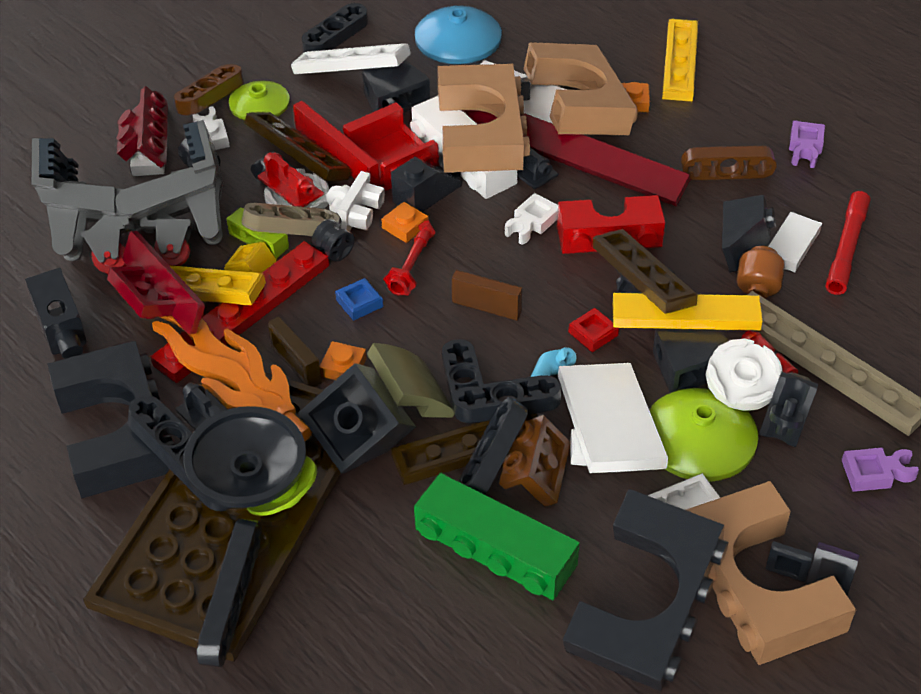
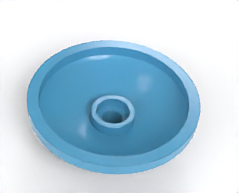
[415,6,502,64]

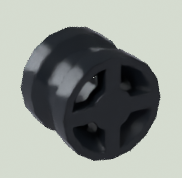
[312,219,355,262]

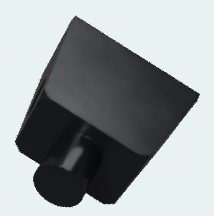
[362,60,430,113]
[25,267,87,359]
[653,328,729,393]

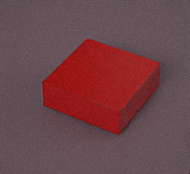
[568,308,619,353]

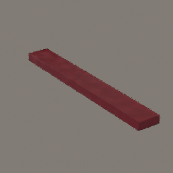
[462,110,691,207]

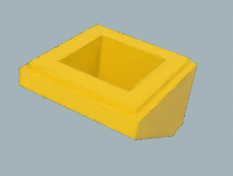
[224,242,276,273]

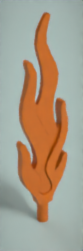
[152,316,312,441]

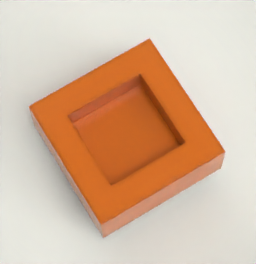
[622,82,650,112]
[381,202,429,243]
[320,341,367,380]

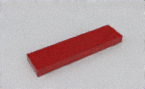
[293,101,380,187]

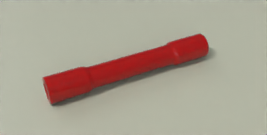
[825,191,870,295]

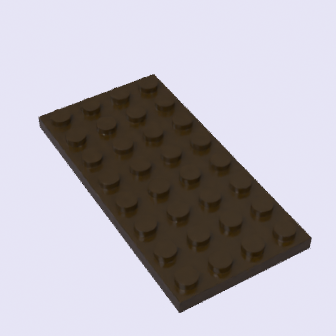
[83,372,341,662]

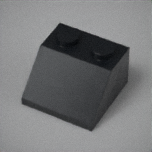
[299,363,416,473]

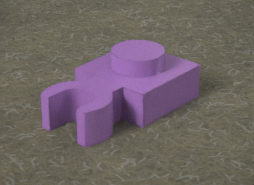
[789,121,825,168]
[842,448,919,492]

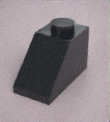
[391,157,462,212]
[722,195,776,272]

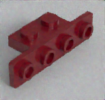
[116,86,168,168]
[107,231,205,334]

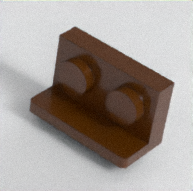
[499,415,570,507]

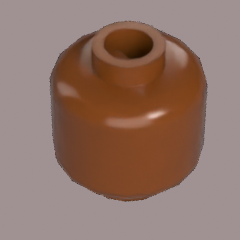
[737,246,785,299]

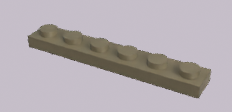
[747,291,921,436]

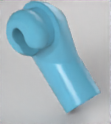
[530,347,577,377]

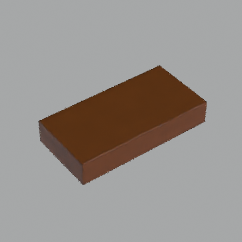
[452,270,522,320]

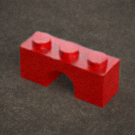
[557,195,665,254]

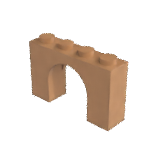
[523,42,638,135]
[438,64,530,173]
[686,481,856,665]

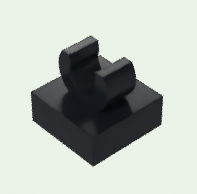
[806,542,860,596]

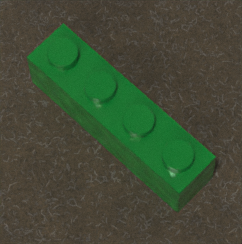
[414,473,580,601]

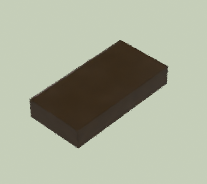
[268,316,322,387]

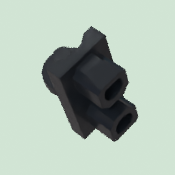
[759,371,818,447]

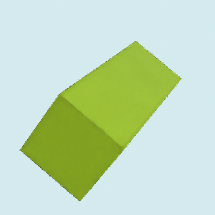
[226,207,289,259]

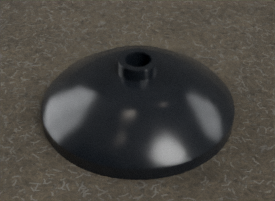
[183,406,306,508]

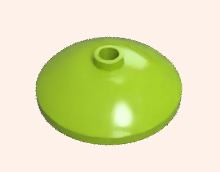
[649,388,758,482]

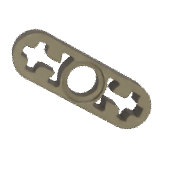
[242,203,340,236]

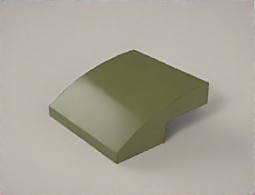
[367,343,454,418]

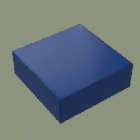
[335,278,383,321]

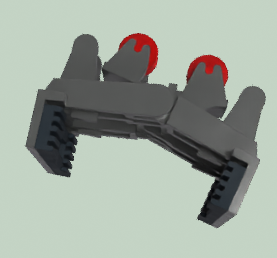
[31,120,225,274]

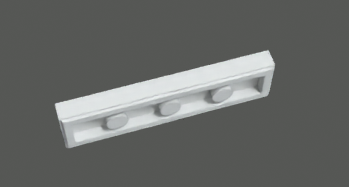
[291,43,411,74]

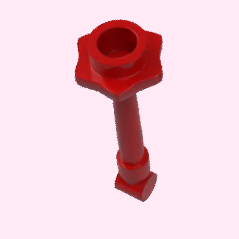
[383,220,436,296]

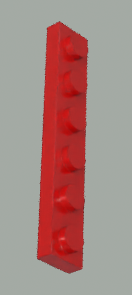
[150,241,329,384]

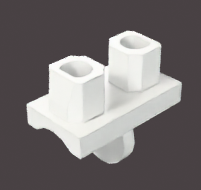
[326,171,385,231]

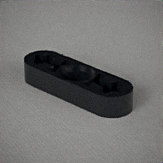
[302,3,368,53]
[458,397,528,495]

